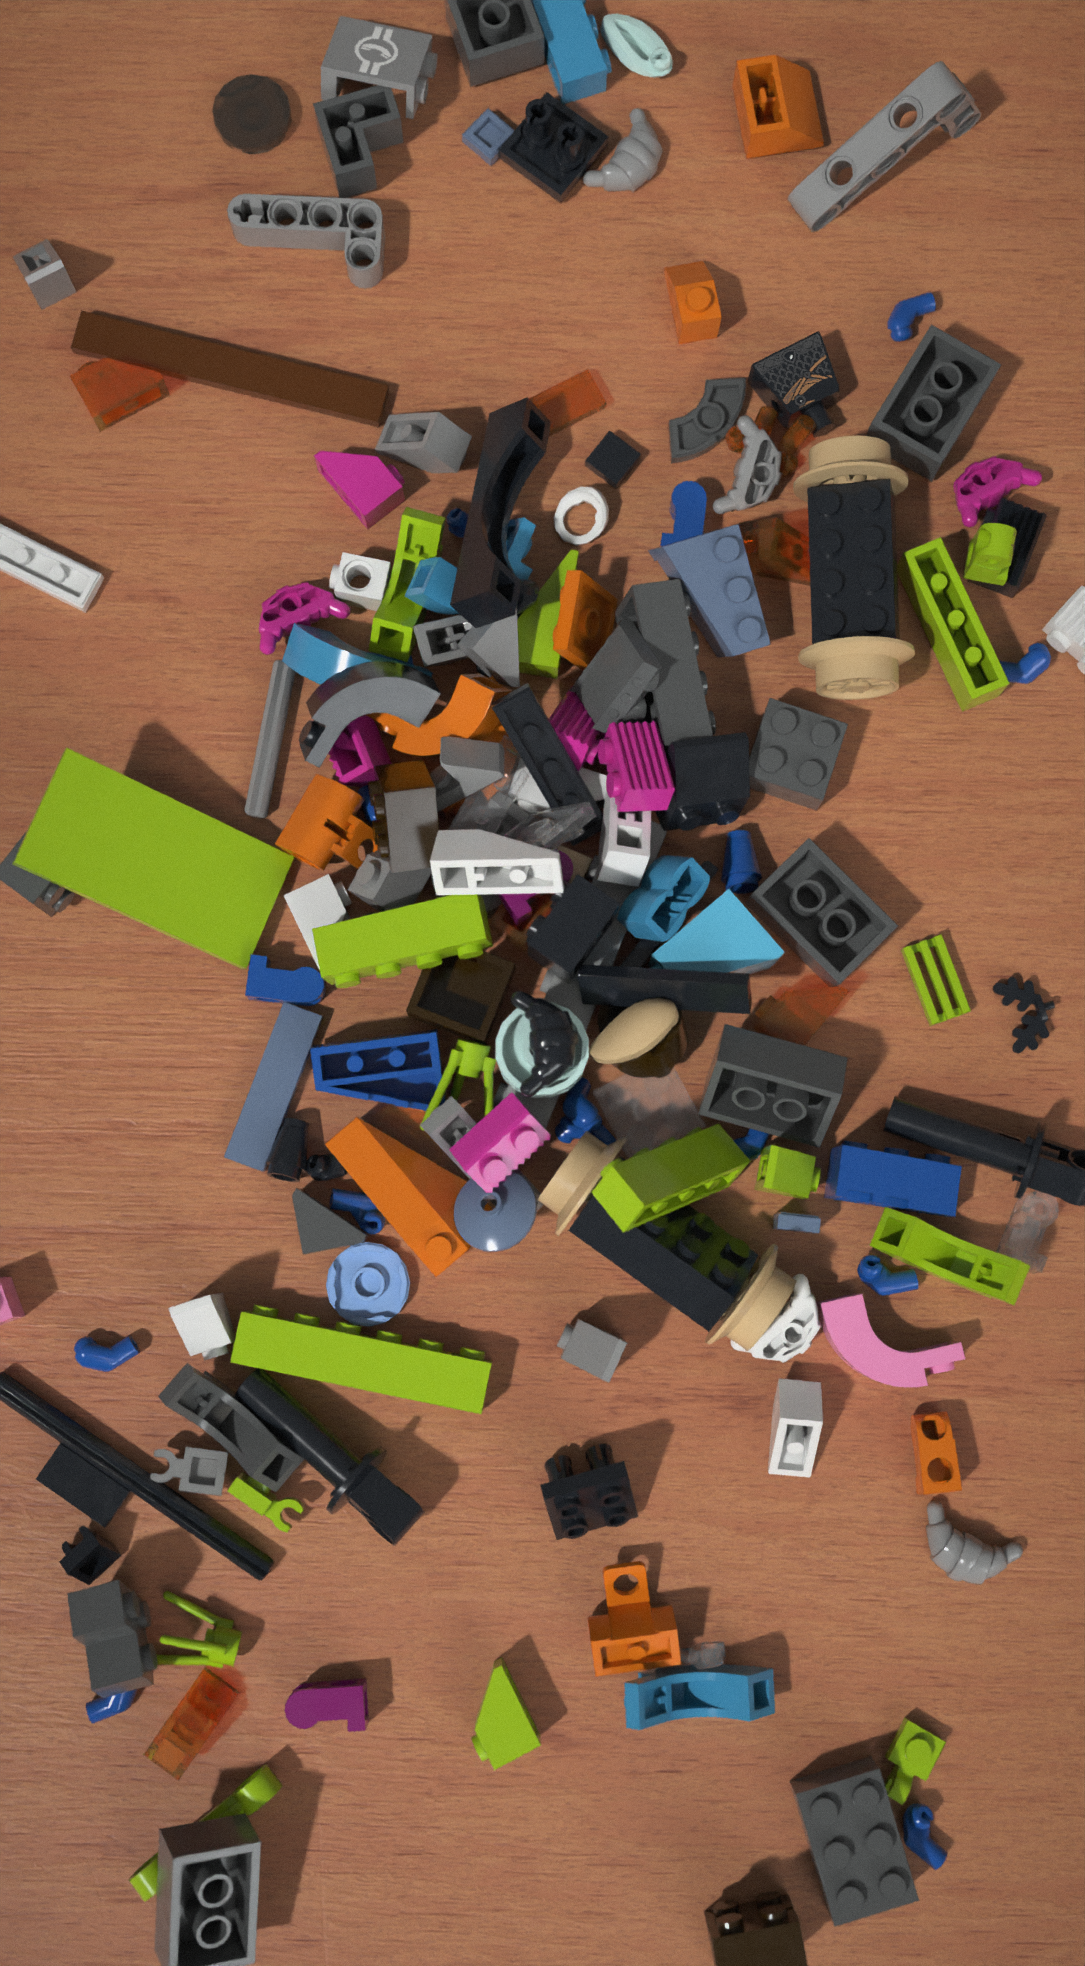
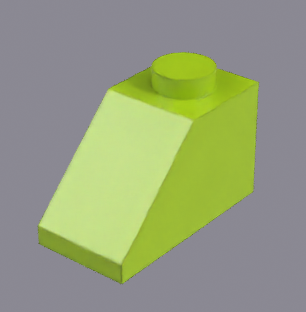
[754,1145,821,1199]
[471,1657,541,1770]

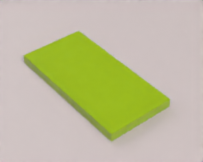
[12,748,294,970]

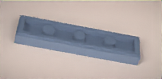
[224,1002,324,1172]

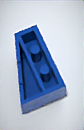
[310,1029,447,1111]
[824,1141,962,1217]

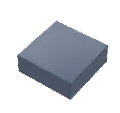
[462,108,515,166]
[773,1212,821,1234]

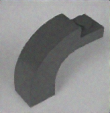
[158,1363,304,1492]

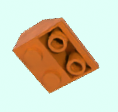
[732,54,824,159]

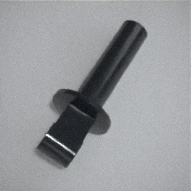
[883,1096,1085,1206]
[235,1368,425,1546]

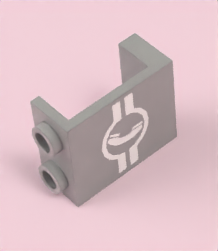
[321,16,438,119]

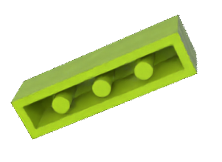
[897,537,1010,712]
[312,894,493,988]
[591,1124,750,1232]

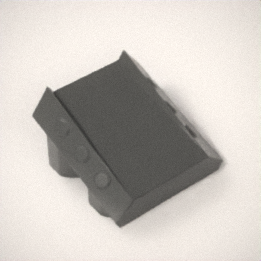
[569,616,662,733]

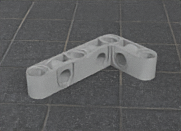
[788,61,981,232]

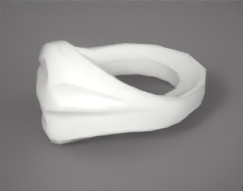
[554,487,609,545]

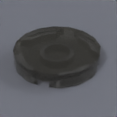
[212,74,292,155]

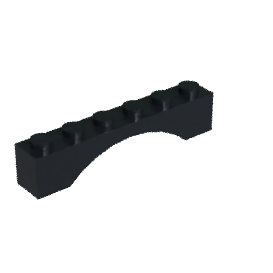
[450,397,551,628]

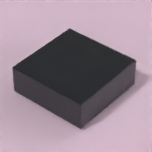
[585,430,641,489]

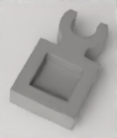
[150,1447,228,1496]

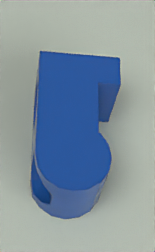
[660,481,707,547]
[245,954,326,1006]

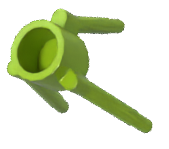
[420,1038,496,1131]
[157,1591,242,1668]

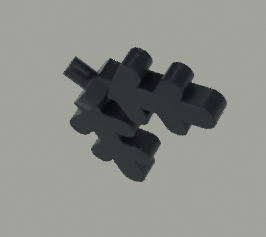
[992,977,1055,1054]

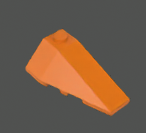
[325,1116,493,1277]

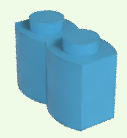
[617,855,710,942]

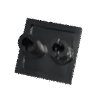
[499,92,609,203]
[540,1444,638,1540]

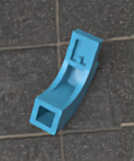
[405,517,536,614]
[282,623,433,685]
[624,1664,775,1730]

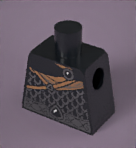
[747,331,840,438]

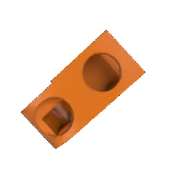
[911,1411,962,1495]

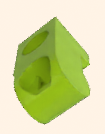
[963,523,1017,586]

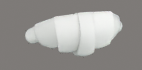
[730,1274,821,1363]

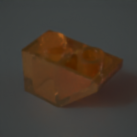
[144,1667,239,1781]

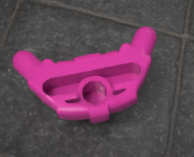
[953,456,1042,528]
[259,582,351,655]

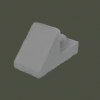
[429,736,504,812]

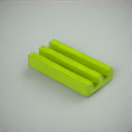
[901,934,971,1026]

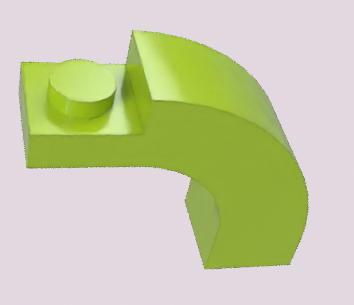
[368,507,446,662]
[869,1207,1030,1306]

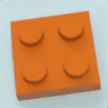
[553,570,618,671]

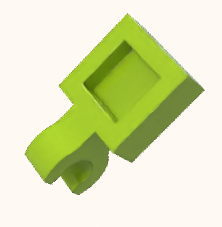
[227,1472,305,1532]
[884,1717,946,1805]

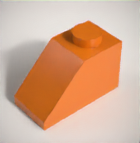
[664,261,722,345]

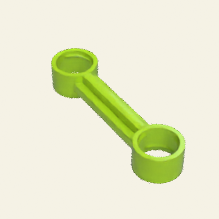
[128,1764,283,1902]

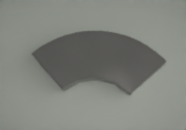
[668,377,746,463]

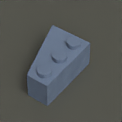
[648,524,771,657]

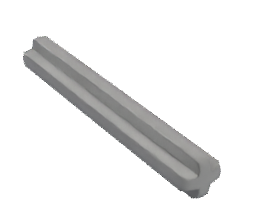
[245,660,295,818]

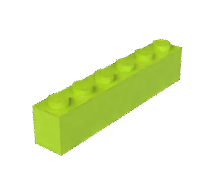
[230,1304,492,1414]

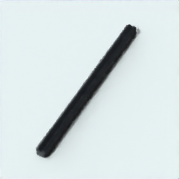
[0,1372,274,1581]

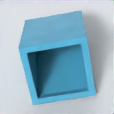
[648,889,785,975]

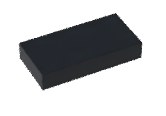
[36,1443,131,1528]

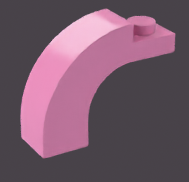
[816,1293,965,1388]

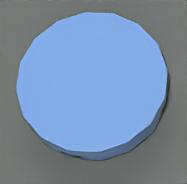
[326,1242,411,1327]

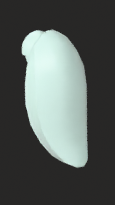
[600,14,673,78]

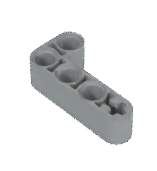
[227,194,385,289]

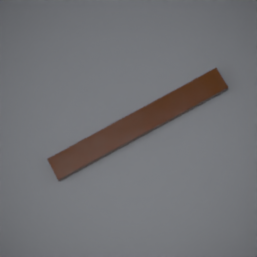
[71,311,389,427]

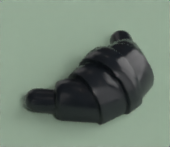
[511,991,579,1097]

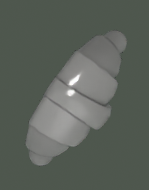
[583,108,663,192]
[713,415,782,514]
[926,1501,1023,1585]

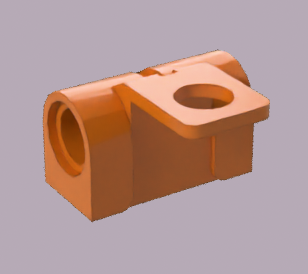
[275,774,378,871]
[587,1561,681,1677]

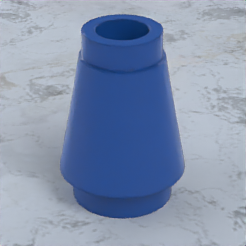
[721,830,762,894]

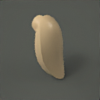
[589,998,679,1064]

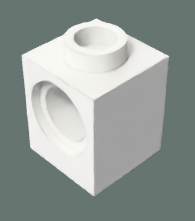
[329,552,392,611]

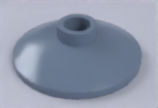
[454,1171,537,1252]

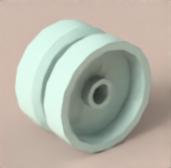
[496,1002,589,1099]

